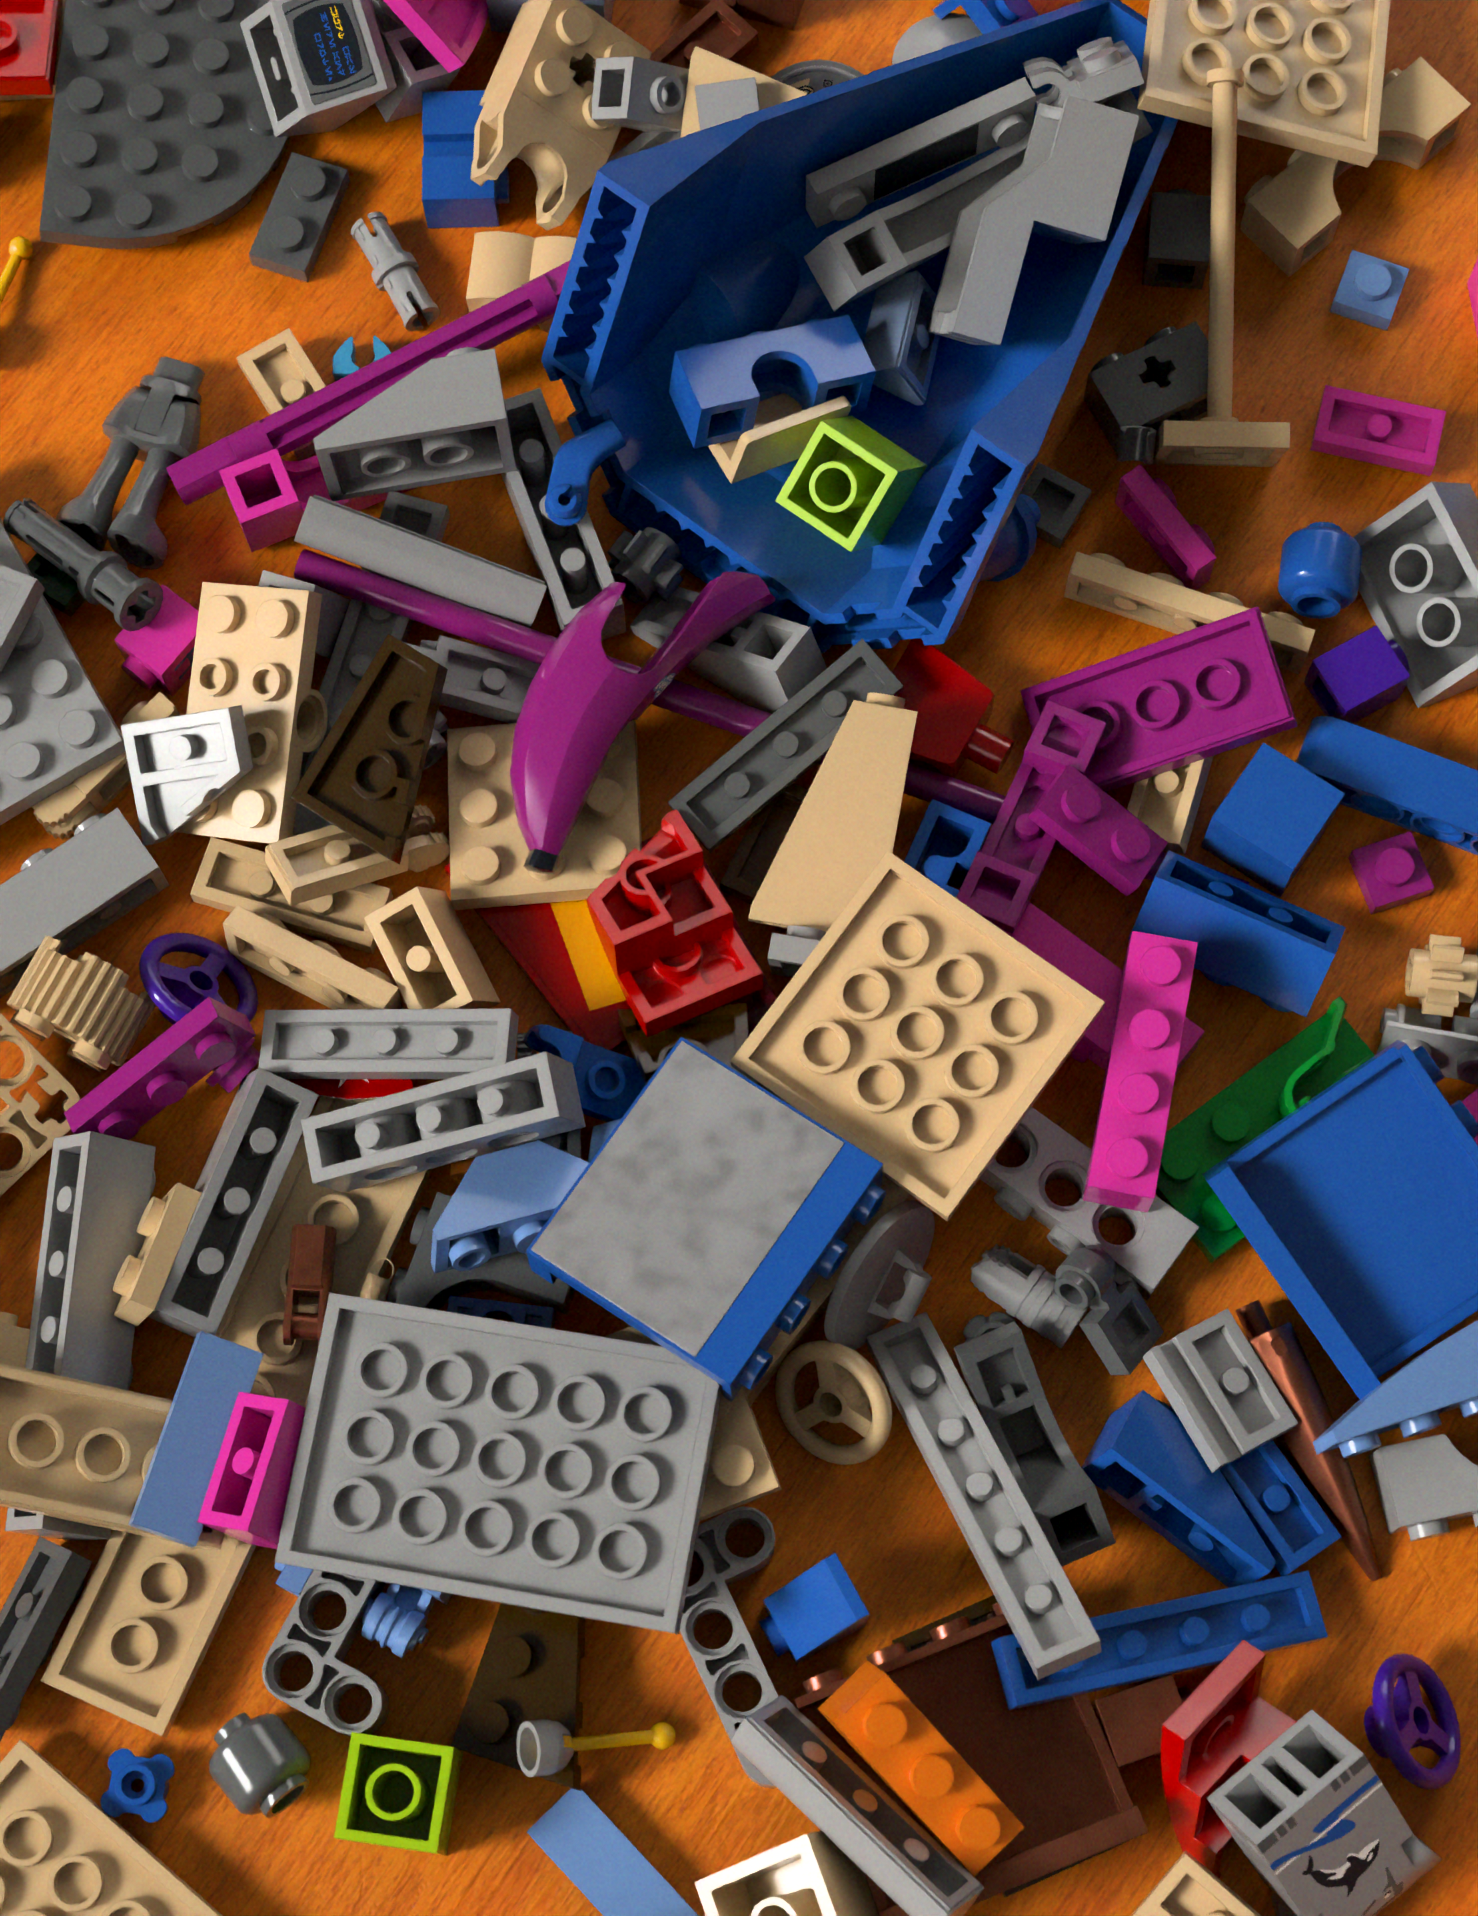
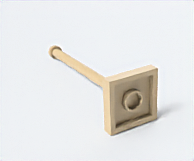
[1153,68,1290,467]

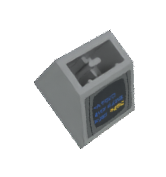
[240,0,397,137]

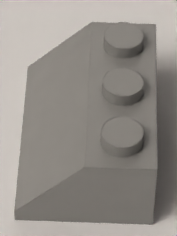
[1354,481,1478,708]

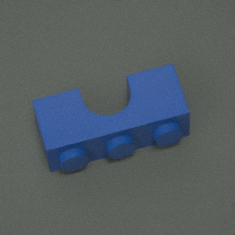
[668,315,876,449]

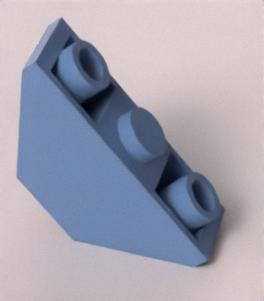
[431,1140,589,1274]

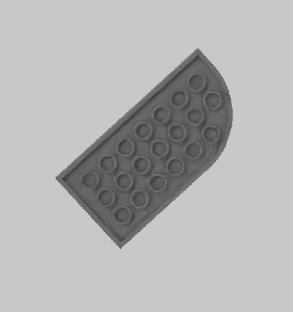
[39,0,291,249]

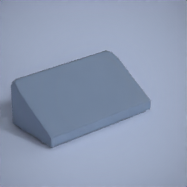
[863,270,940,406]

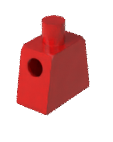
[892,638,1015,778]

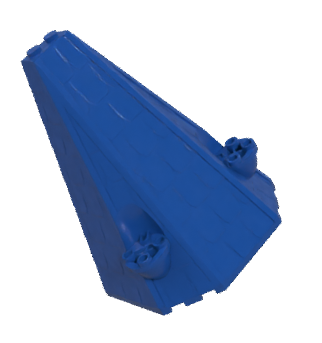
[541,0,1179,653]

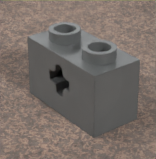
[1084,321,1208,455]

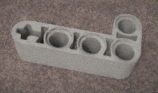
[680,1506,779,1789]
[262,1570,389,1737]

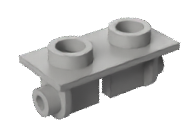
[1376,1004,1478,1084]

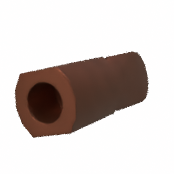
[283,1224,337,1346]

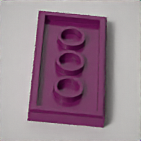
[1020,606,1298,793]

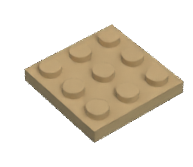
[447,720,642,910]

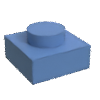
[1330,250,1409,331]

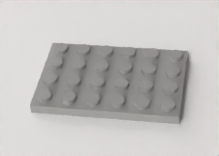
[275,1293,723,1634]

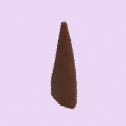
[1235,1300,1382,1581]

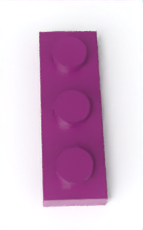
[64,997,256,1140]

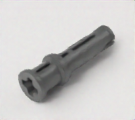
[3,497,163,632]

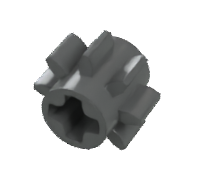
[607,527,684,605]

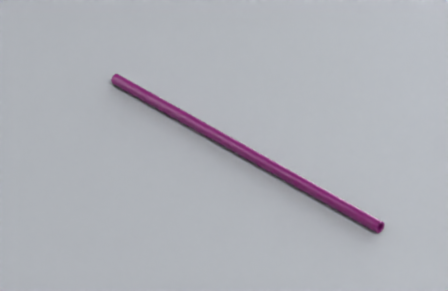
[294,549,1249,884]

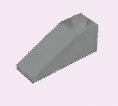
[630,587,827,714]

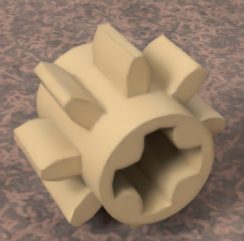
[1405,934,1478,1017]

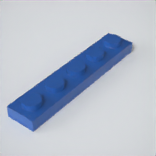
[991,1571,1328,1710]

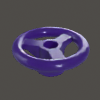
[139,933,258,1025]
[1364,1653,1461,1790]

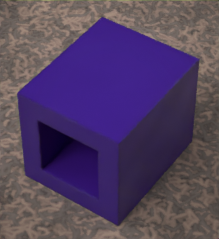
[1304,625,1411,724]

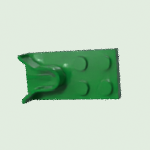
[1155,996,1375,1264]

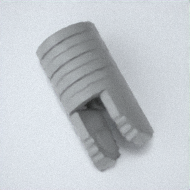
[970,1244,1089,1349]

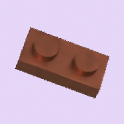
[649,0,759,69]

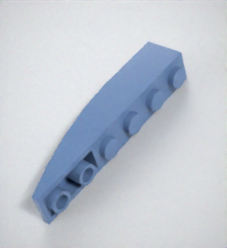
[1312,1320,1478,1459]

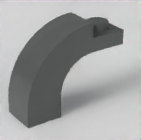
[953,1321,1116,1567]

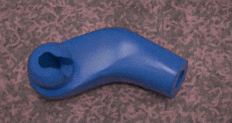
[545,418,627,527]

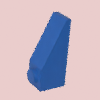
[1081,1390,1276,1588]

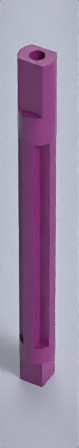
[166,261,570,506]

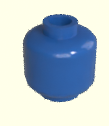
[1278,522,1362,619]

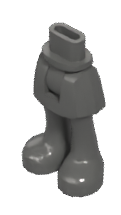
[56,357,205,570]

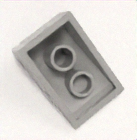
[313,347,517,501]

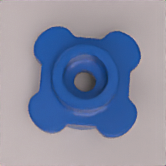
[101,1748,175,1823]

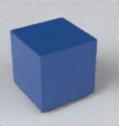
[1200,742,1345,897]

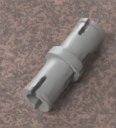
[351,212,440,331]

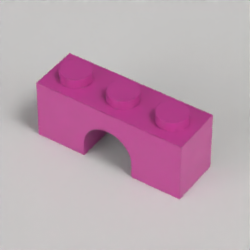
[219,448,417,552]

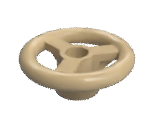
[775,1340,892,1465]

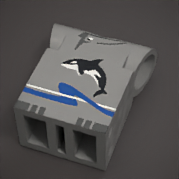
[1207,1709,1443,1916]

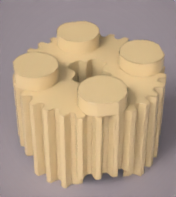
[7,935,156,1072]

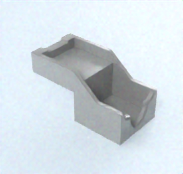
[927,95,1140,345]

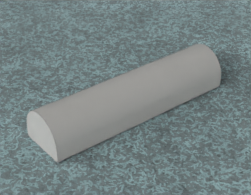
[294,494,547,628]
[731,1695,984,1916]

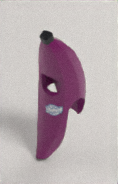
[510,570,775,874]

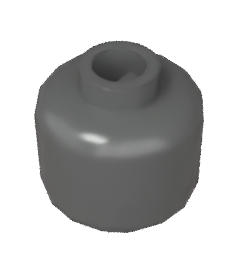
[209,1713,311,1818]

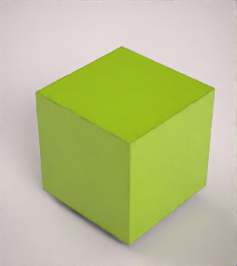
[775,415,927,552]
[334,1732,463,1856]

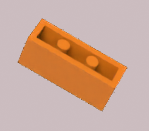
[818,1660,1024,1877]

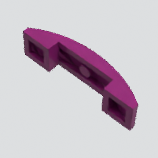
[956,700,1106,933]

